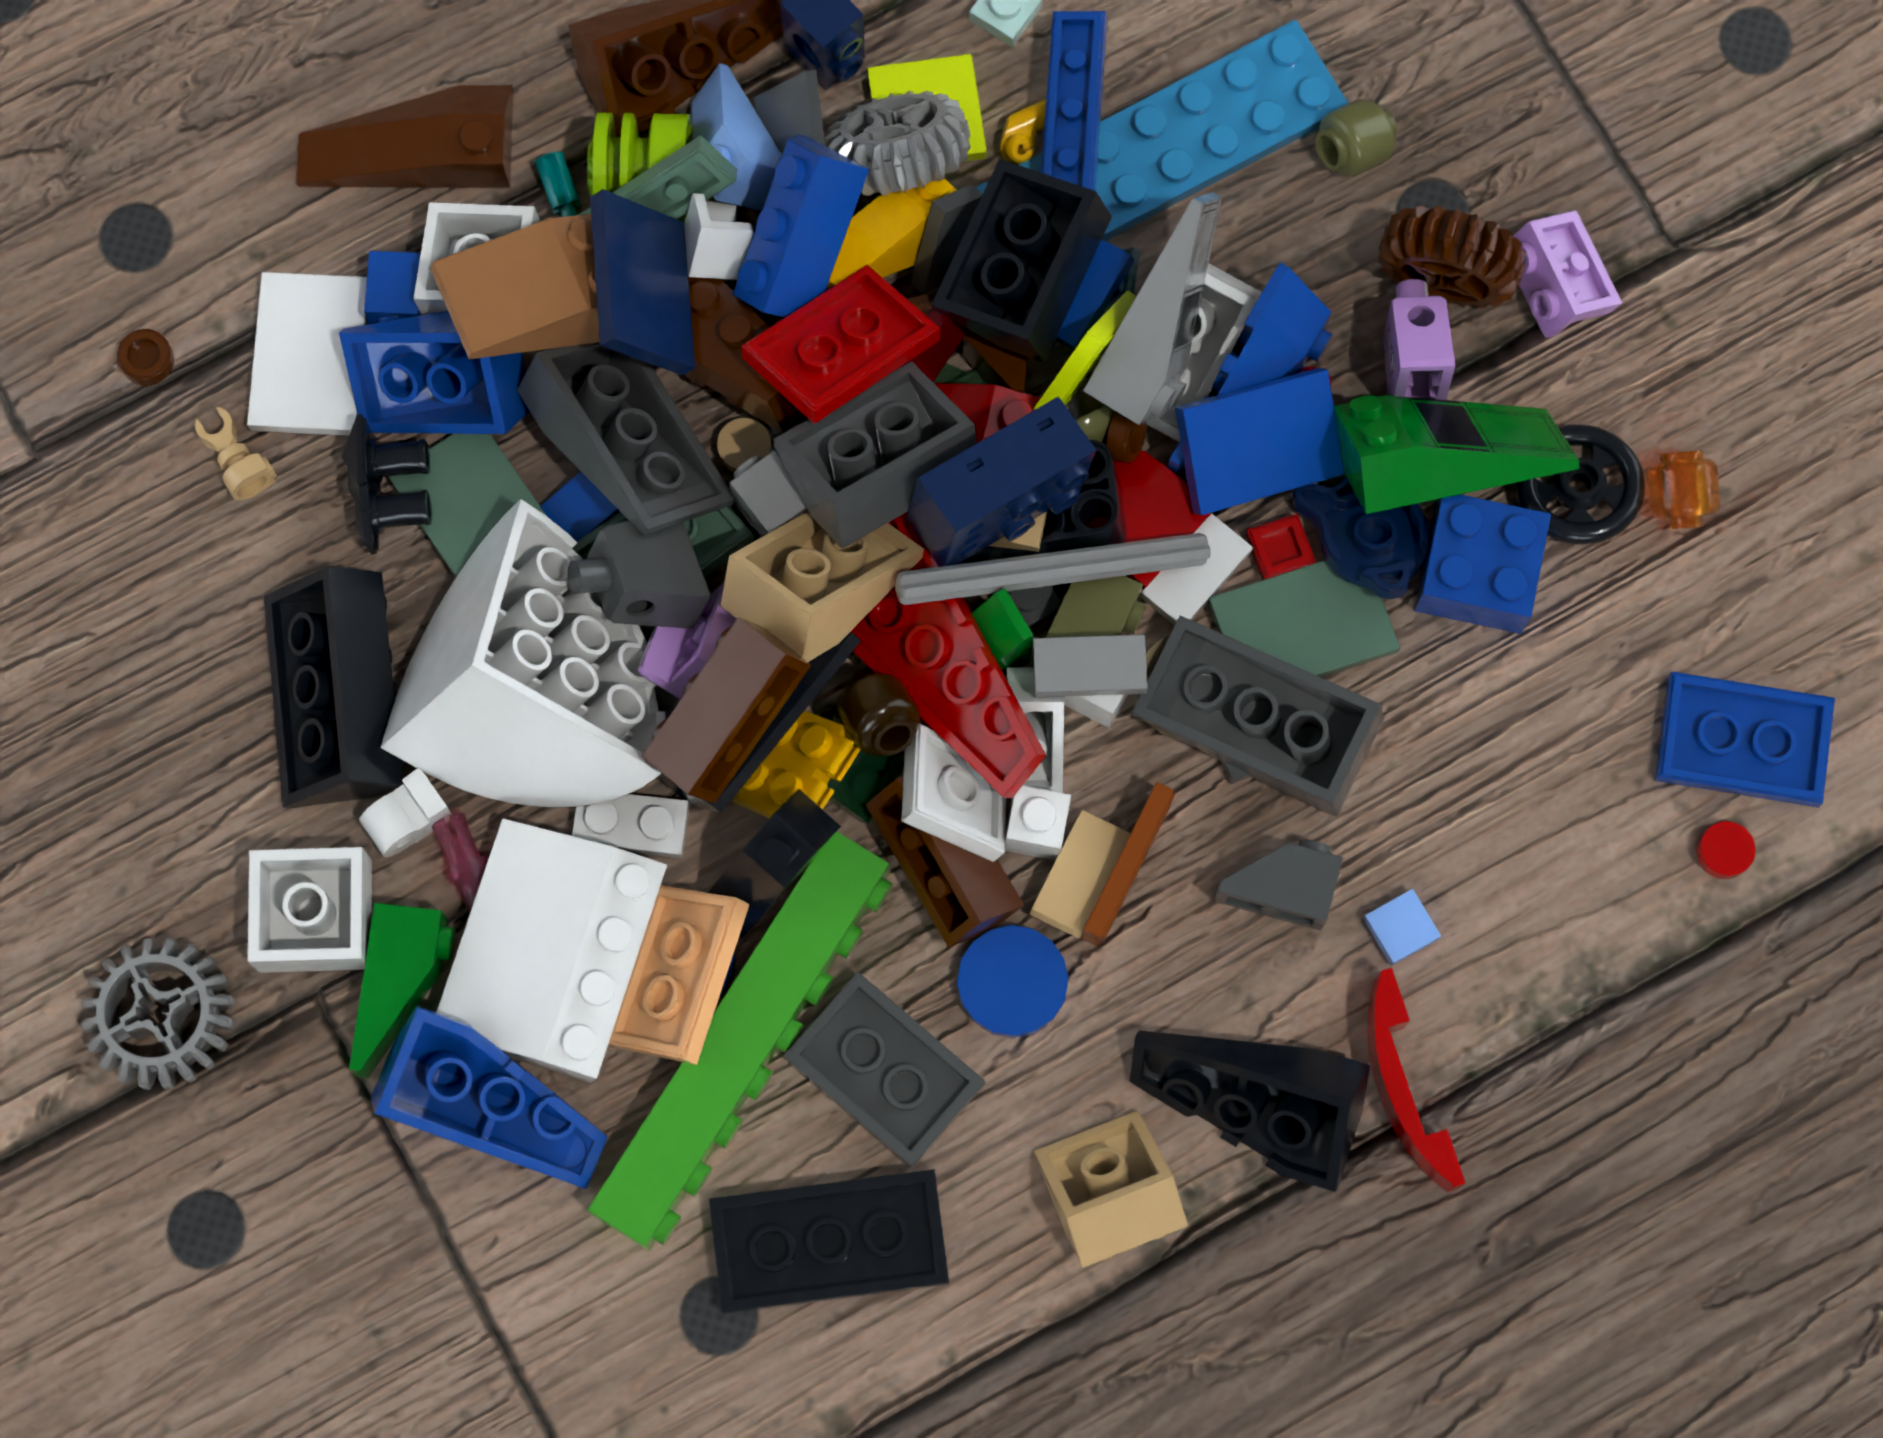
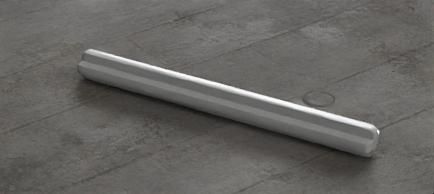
[895,533,1211,605]

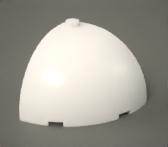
[380,499,666,807]

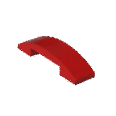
[1368,967,1466,1193]

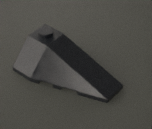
[1129,1030,1371,1192]

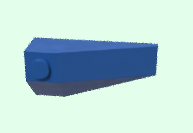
[1168,263,1333,477]
[370,1005,608,1189]

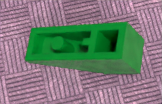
[349,903,455,1078]

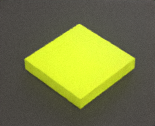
[867,54,987,162]
[1034,290,1136,409]

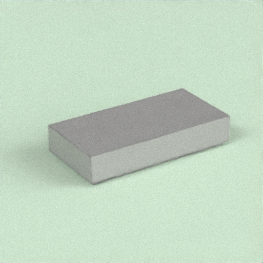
[1033,635,1148,697]

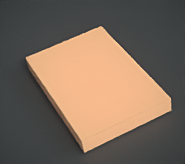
[609,885,750,1065]

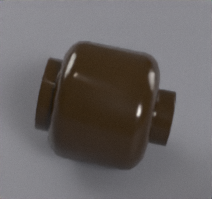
[838,673,921,756]

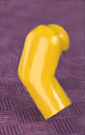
[999,99,1046,164]

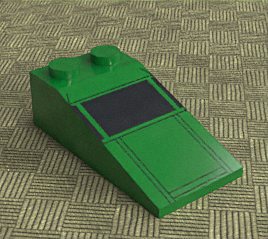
[1334,395,1579,514]

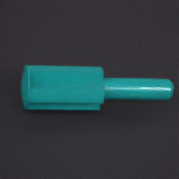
[534,151,581,217]

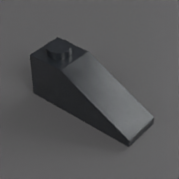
[708,789,841,939]

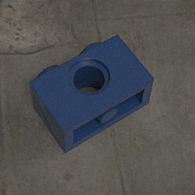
[780,0,865,90]

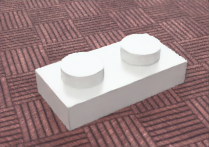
[572,794,690,859]

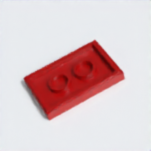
[742,265,940,424]

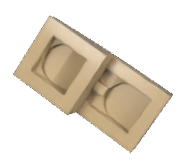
[1029,810,1131,939]

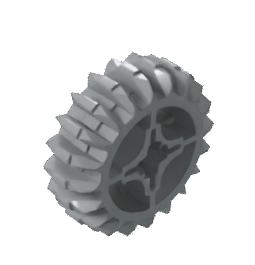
[825,90,971,196]
[81,938,235,1090]

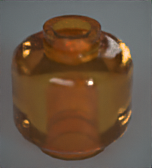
[1647,450,1720,529]

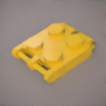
[731,711,860,818]

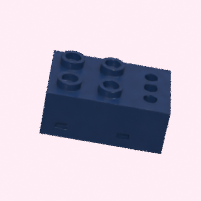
[906,396,1096,567]

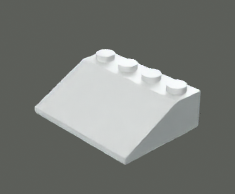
[436,818,667,1084]

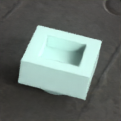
[969,0,1042,47]

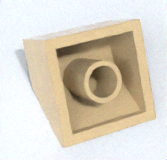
[1034,1110,1188,1268]

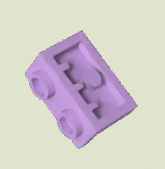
[1513,211,1622,338]

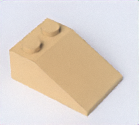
[720,511,924,662]

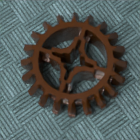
[1378,205,1526,309]

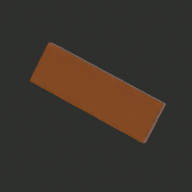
[1081,781,1175,947]

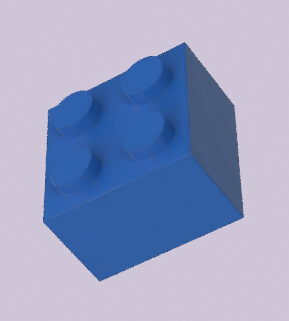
[1414,494,1551,634]

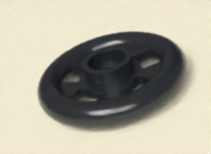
[1515,424,1645,545]

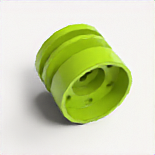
[587,112,693,224]

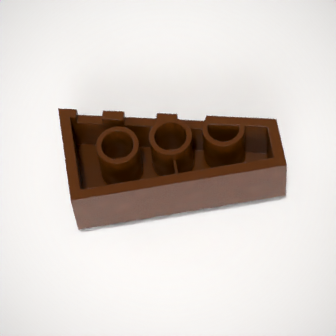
[686,277,804,432]

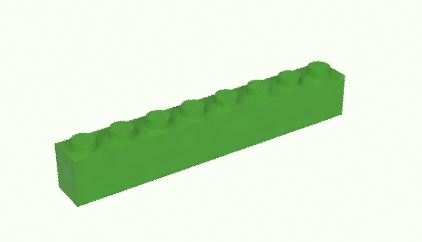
[588,832,893,1251]

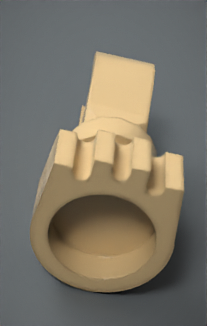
[195,407,277,500]

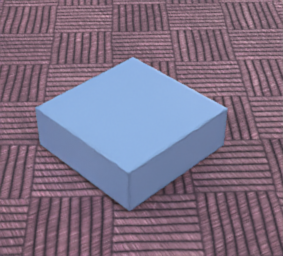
[1363,889,1441,966]

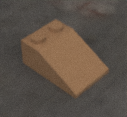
[430,214,600,359]

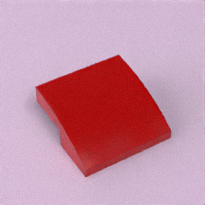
[1087,450,1211,590]

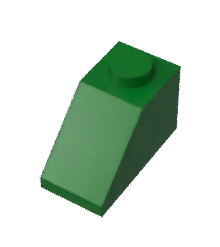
[972,588,1033,676]

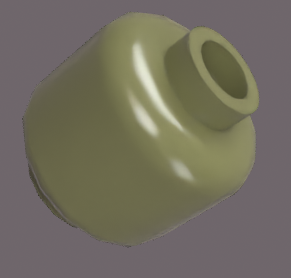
[1315,99,1397,177]

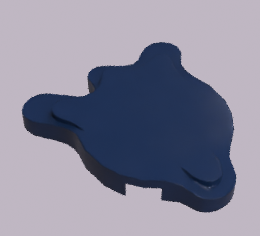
[1292,477,1430,599]

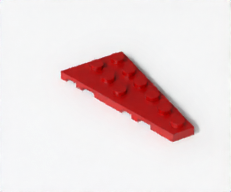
[851,511,1047,798]

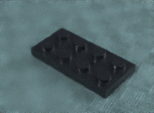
[709,1169,949,1314]

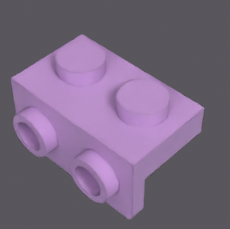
[638,582,737,699]

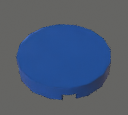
[957,925,1069,1038]

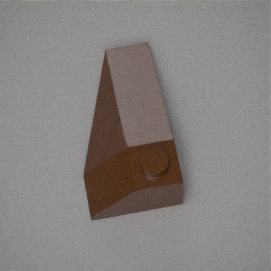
[568,0,783,137]

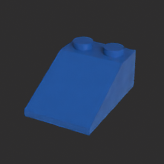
[339,310,529,434]

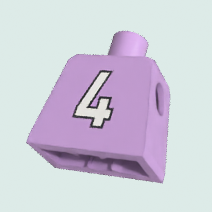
[1384,279,1455,400]

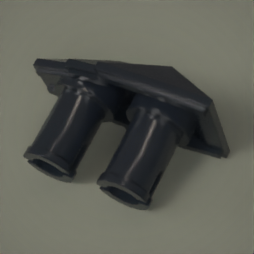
[341,415,432,555]

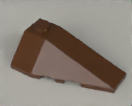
[297,85,513,188]

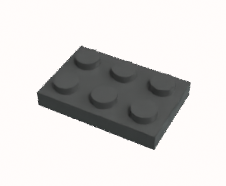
[784,972,985,1169]

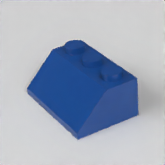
[733,134,869,317]

